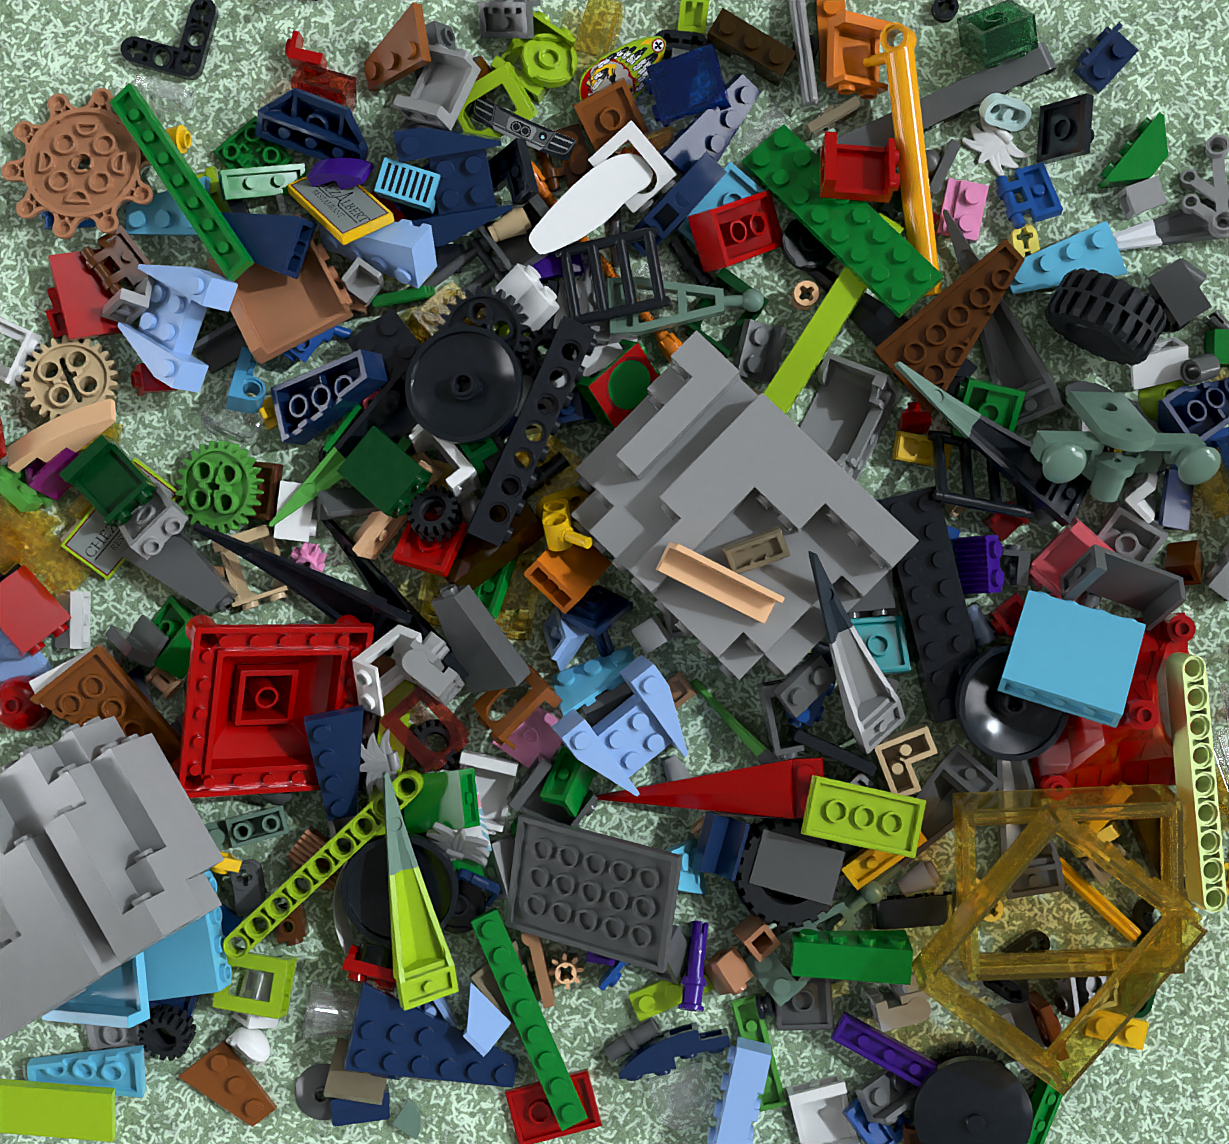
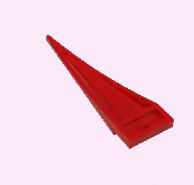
[596,757,824,819]

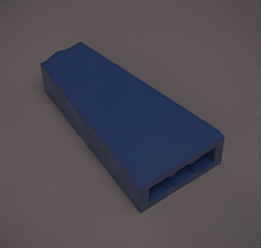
[198,212,317,279]

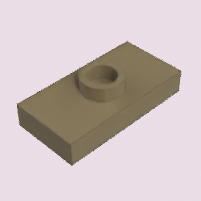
[804,96,861,141]
[722,525,791,574]

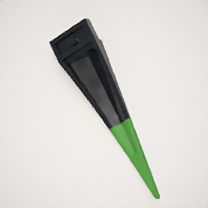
[269,357,418,527]

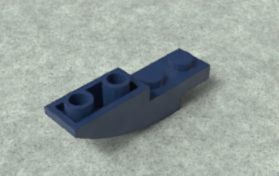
[630,151,727,257]
[618,1022,731,1081]

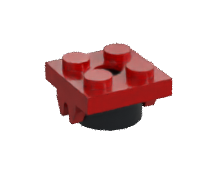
[342,943,397,992]

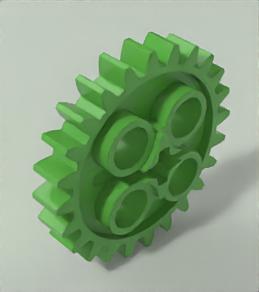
[175,440,264,533]

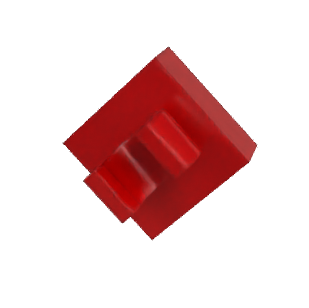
[898,402,932,435]

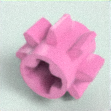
[291,542,327,573]

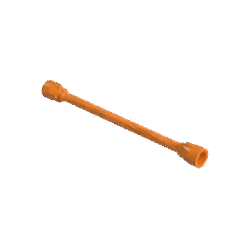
[531,161,683,364]

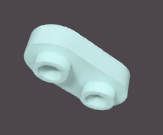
[979,93,1031,132]

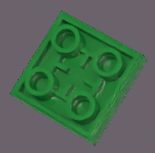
[213,116,294,169]

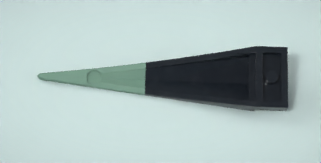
[893,362,1092,527]

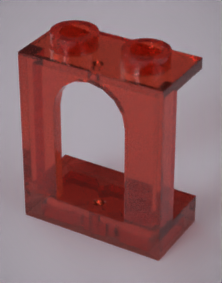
[379,686,470,774]

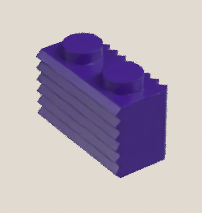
[955,535,1004,594]

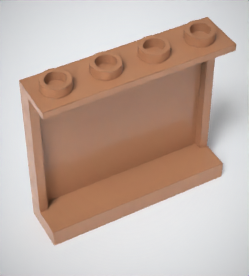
[206,213,353,365]

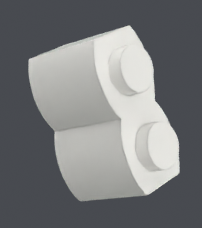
[495,263,560,331]

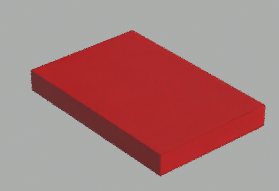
[48,249,122,341]
[505,1068,602,1144]

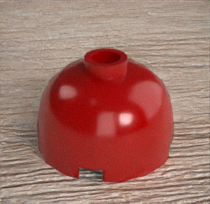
[0,675,52,732]

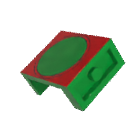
[574,339,661,430]

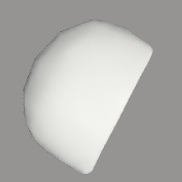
[226,1026,270,1067]

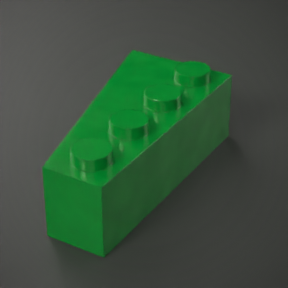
[790,929,913,985]

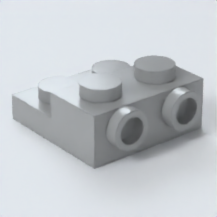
[118,482,189,560]
[1096,501,1169,564]

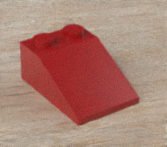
[687,190,782,272]

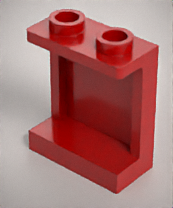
[820,131,900,203]
[0,564,72,658]

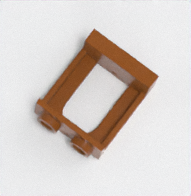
[472,659,563,750]

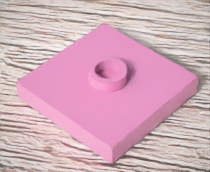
[492,706,562,768]

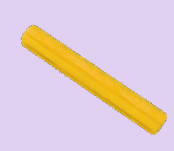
[1059,856,1141,942]

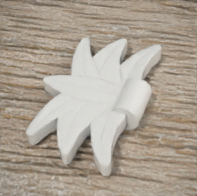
[962,115,1029,176]

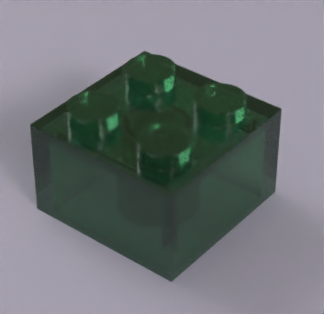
[957,0,1039,68]

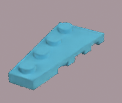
[1008,221,1128,295]
[26,1045,146,1098]

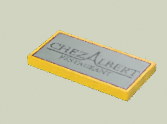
[287,176,395,245]

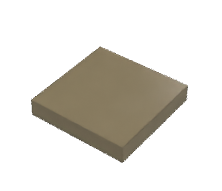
[324,1038,387,1105]

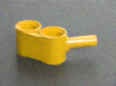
[542,498,593,551]

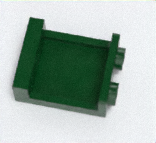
[337,426,433,519]
[59,434,158,527]

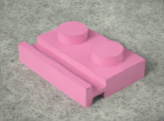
[936,177,989,243]

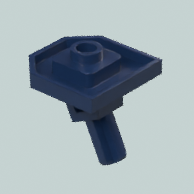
[562,585,633,657]

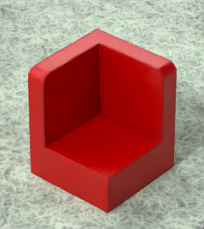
[982,500,1030,542]

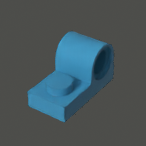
[226,347,265,414]

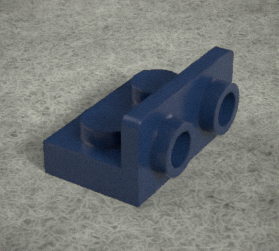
[1073,22,1139,94]

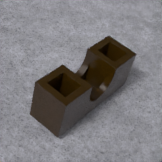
[707,8,796,87]

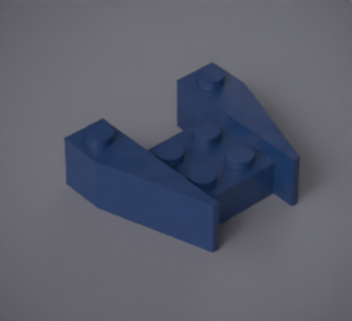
[393,124,512,247]

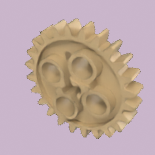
[22,335,120,420]

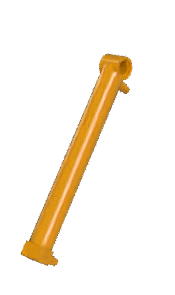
[863,22,942,297]

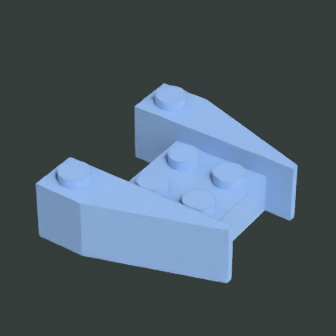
[118,264,238,393]
[551,655,688,796]

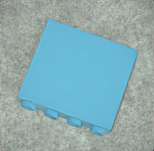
[997,590,1146,728]
[144,870,232,1001]
[42,952,150,1028]

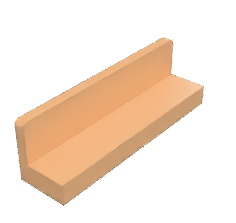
[352,452,444,560]
[656,542,785,624]

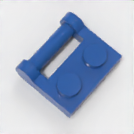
[842,1097,913,1144]

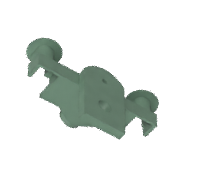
[1030,391,1221,502]

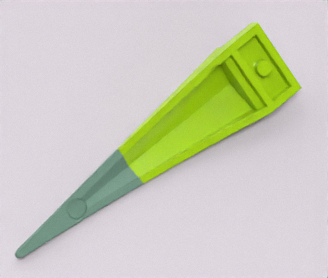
[382,771,459,1011]

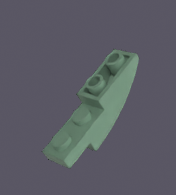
[204,805,290,851]

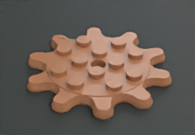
[1,88,153,239]

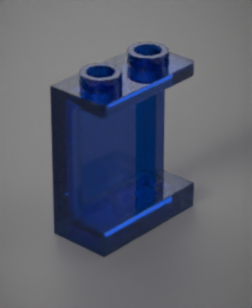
[644,44,731,128]

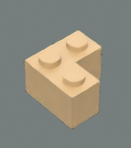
[871,723,938,796]

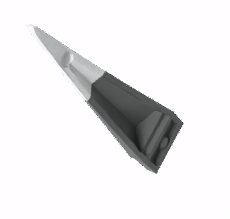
[1112,198,1229,250]

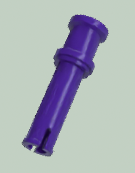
[678,921,709,1012]

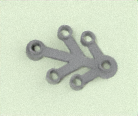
[1180,135,1229,239]

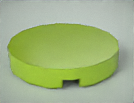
[520,33,578,88]

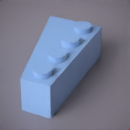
[318,219,437,289]
[707,1036,772,1144]

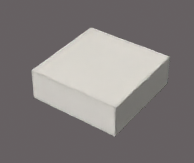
[631,614,671,654]

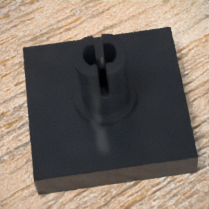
[1036,93,1095,164]

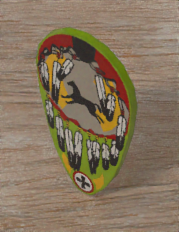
[578,36,666,100]

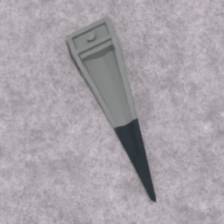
[809,551,905,754]

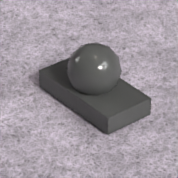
[926,139,961,199]

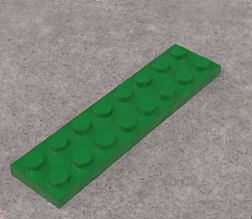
[742,124,943,318]

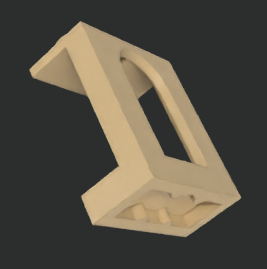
[212,524,292,611]

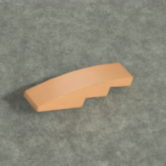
[8,398,116,473]

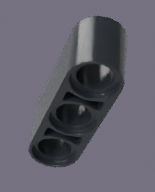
[871,891,956,930]

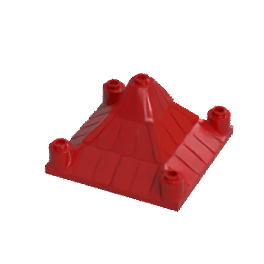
[1014,612,1197,804]
[171,615,374,798]

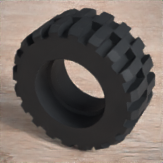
[1045,268,1166,366]
[733,818,844,929]

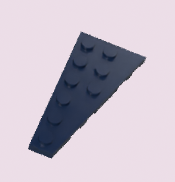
[343,981,519,1088]

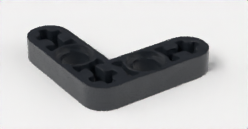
[120,0,219,80]

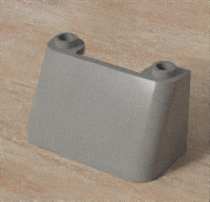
[800,352,899,482]

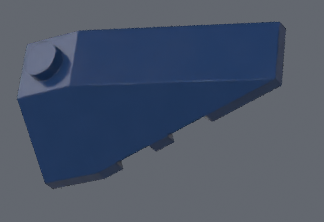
[1157,377,1229,441]

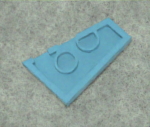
[676,162,773,247]
[126,176,211,236]
[551,645,635,716]

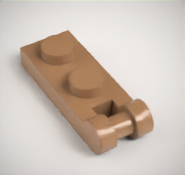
[522,932,556,1008]

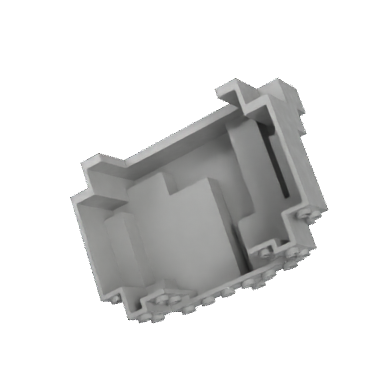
[571,330,919,680]
[0,716,224,1041]

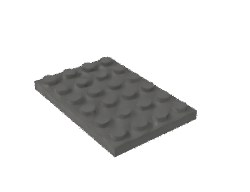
[505,813,683,973]

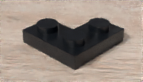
[489,138,539,205]

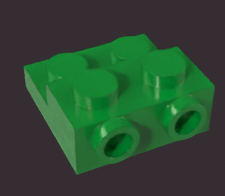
[947,376,1026,438]

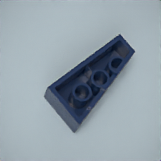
[270,349,388,445]

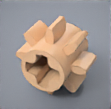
[548,951,584,989]

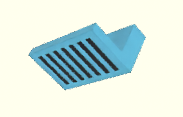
[374,157,441,214]

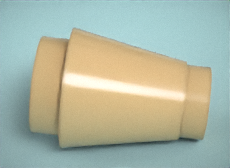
[487,206,532,242]

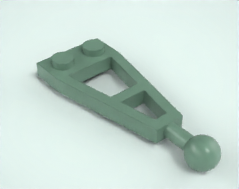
[608,277,764,337]
[744,881,884,1007]

